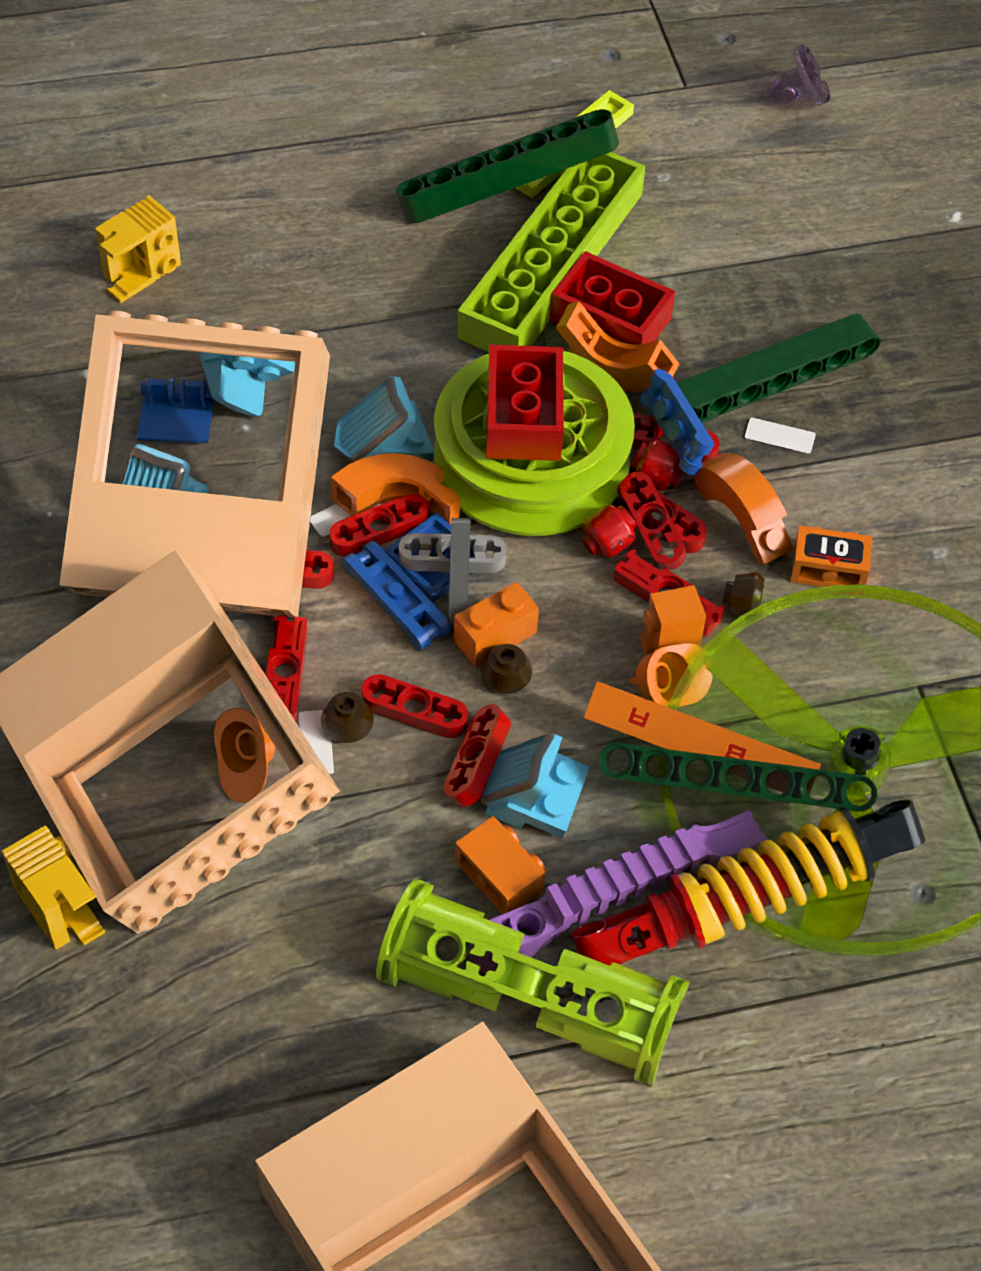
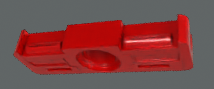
[614,549,724,637]
[266,616,308,723]

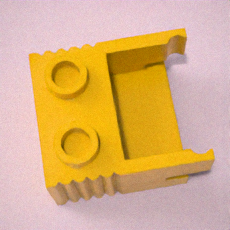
[95,195,181,303]
[2,825,105,950]

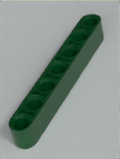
[396,109,619,223]
[661,314,881,423]
[599,743,878,812]

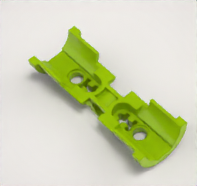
[376,879,690,1087]

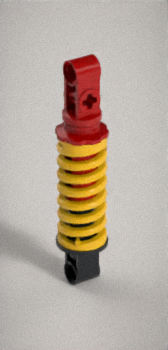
[571,799,926,966]

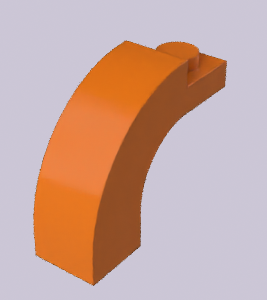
[556,301,679,393]
[331,453,461,524]
[693,453,794,565]

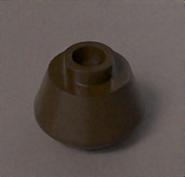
[722,572,765,622]
[480,644,532,693]
[321,692,374,743]

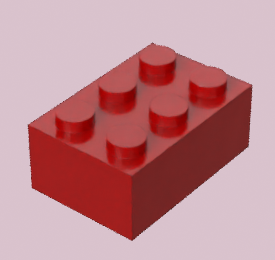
[550,251,675,345]
[486,344,564,461]

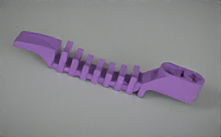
[469,810,768,973]

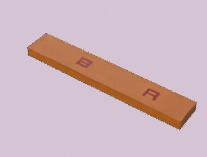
[583,681,821,796]

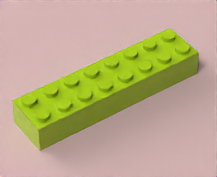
[457,152,645,352]

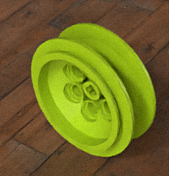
[434,350,635,536]

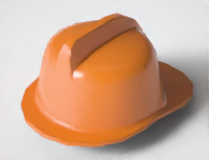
[629,643,713,708]
[214,708,276,803]

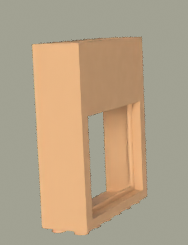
[59,311,330,618]
[0,550,340,934]
[255,1022,661,1271]

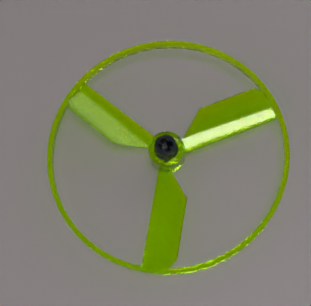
[659,585,981,955]

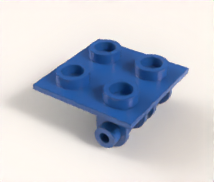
[137,377,214,443]

